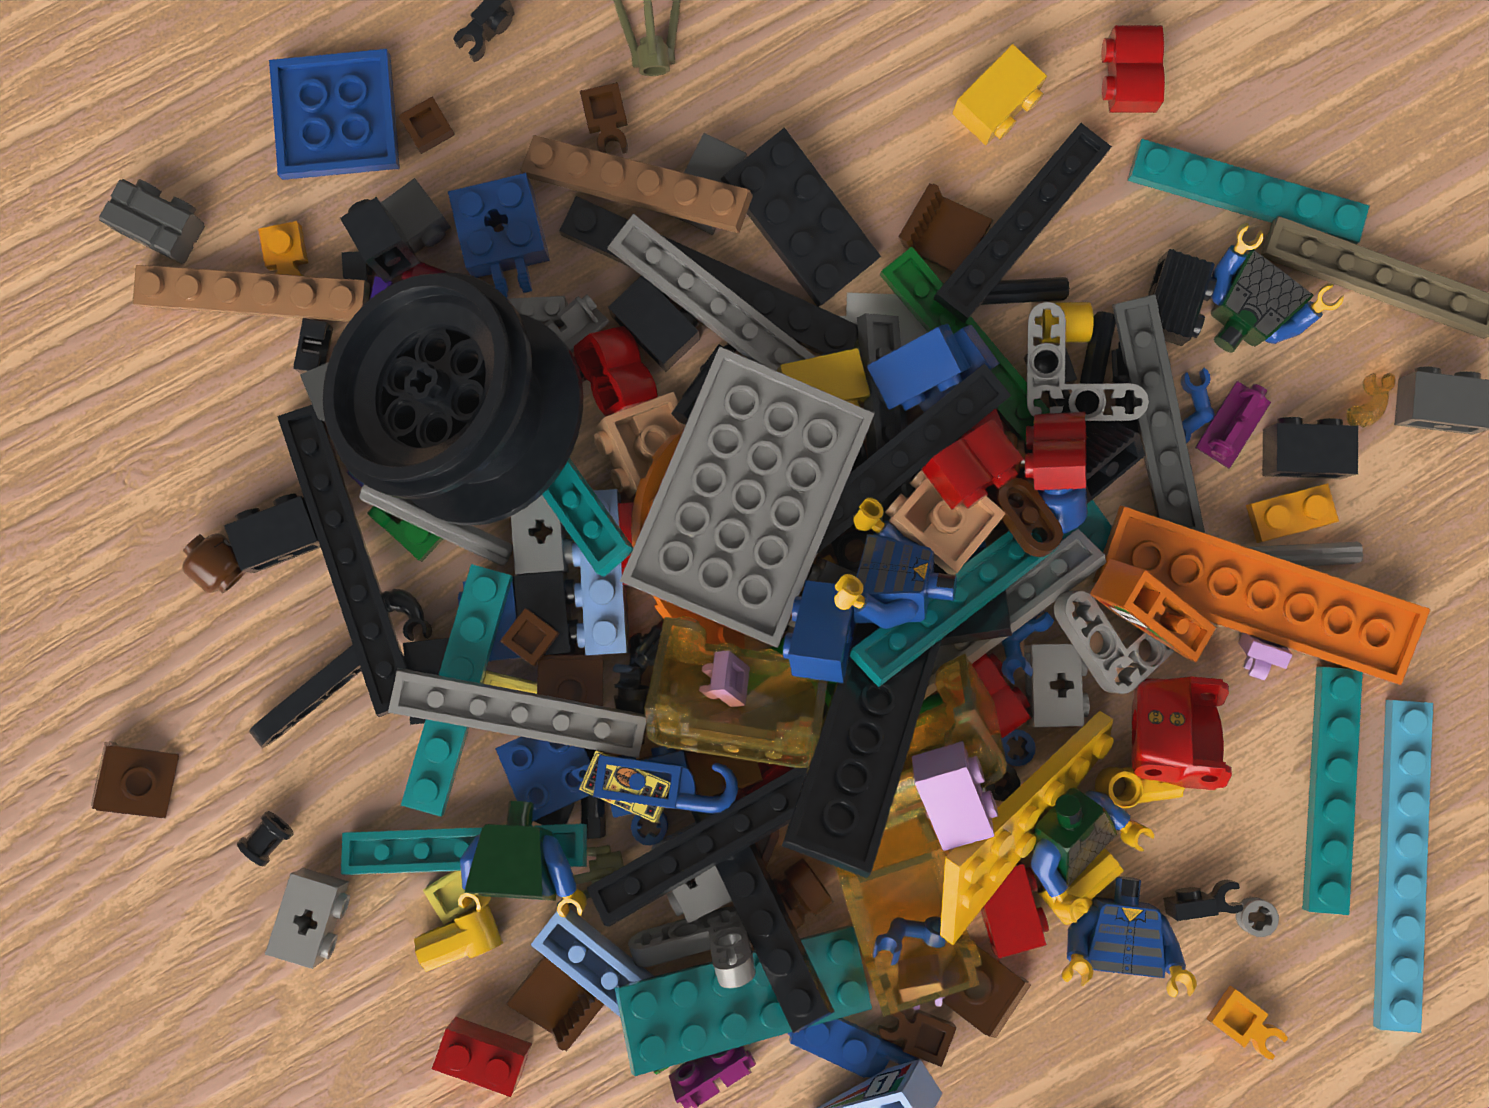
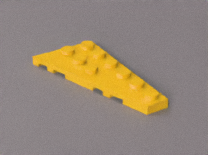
[940,711,1114,945]

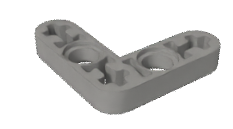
[1027,302,1149,421]
[1054,591,1175,694]
[628,906,756,988]

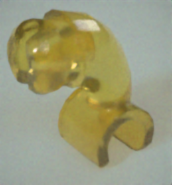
[1346,373,1396,428]

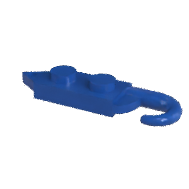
[571,755,738,813]
[788,1018,919,1078]

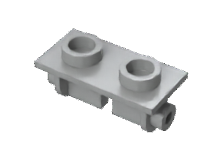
[544,295,610,353]

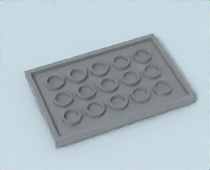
[620,346,875,648]

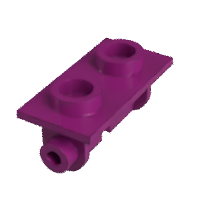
[1195,381,1271,469]
[669,1046,756,1108]

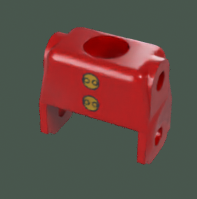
[1132,676,1232,790]

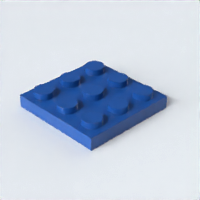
[269,49,400,180]

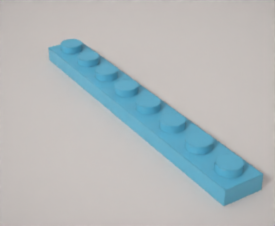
[1373,700,1433,1033]

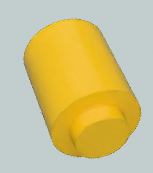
[1035,302,1093,343]

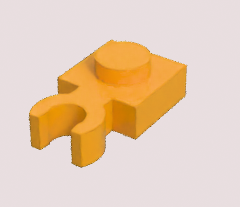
[258,221,308,276]
[1206,986,1288,1060]

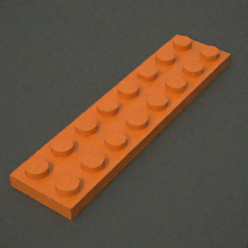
[1093,505,1431,685]

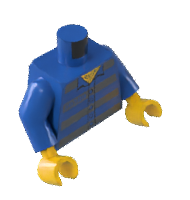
[834,498,957,629]
[1061,876,1197,997]

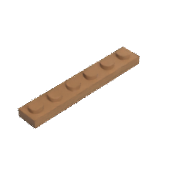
[520,135,753,233]
[132,265,370,322]

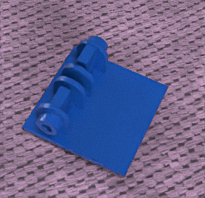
[495,737,591,822]

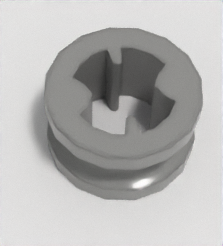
[1236,897,1279,937]

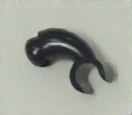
[382,589,432,641]
[613,633,649,690]

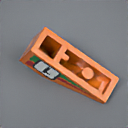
[1090,559,1217,662]

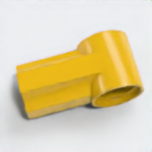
[1095,767,1185,808]
[1037,848,1124,925]
[414,904,503,972]

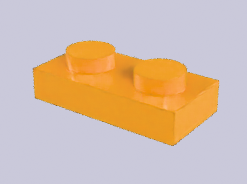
[1246,483,1339,543]

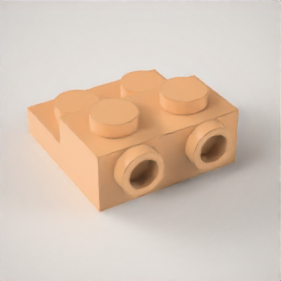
[594,392,686,499]
[885,470,1005,575]

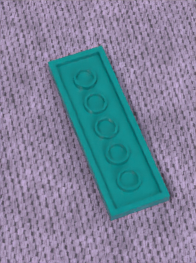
[615,926,872,1076]

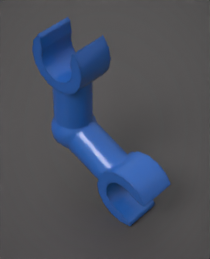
[1181,368,1215,443]
[1001,610,1054,685]
[872,917,946,965]

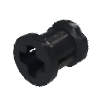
[980,761,1021,801]
[237,811,294,866]

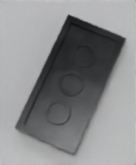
[721,127,881,307]

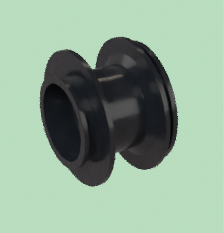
[323,272,584,525]

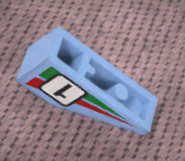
[817,1059,942,1108]

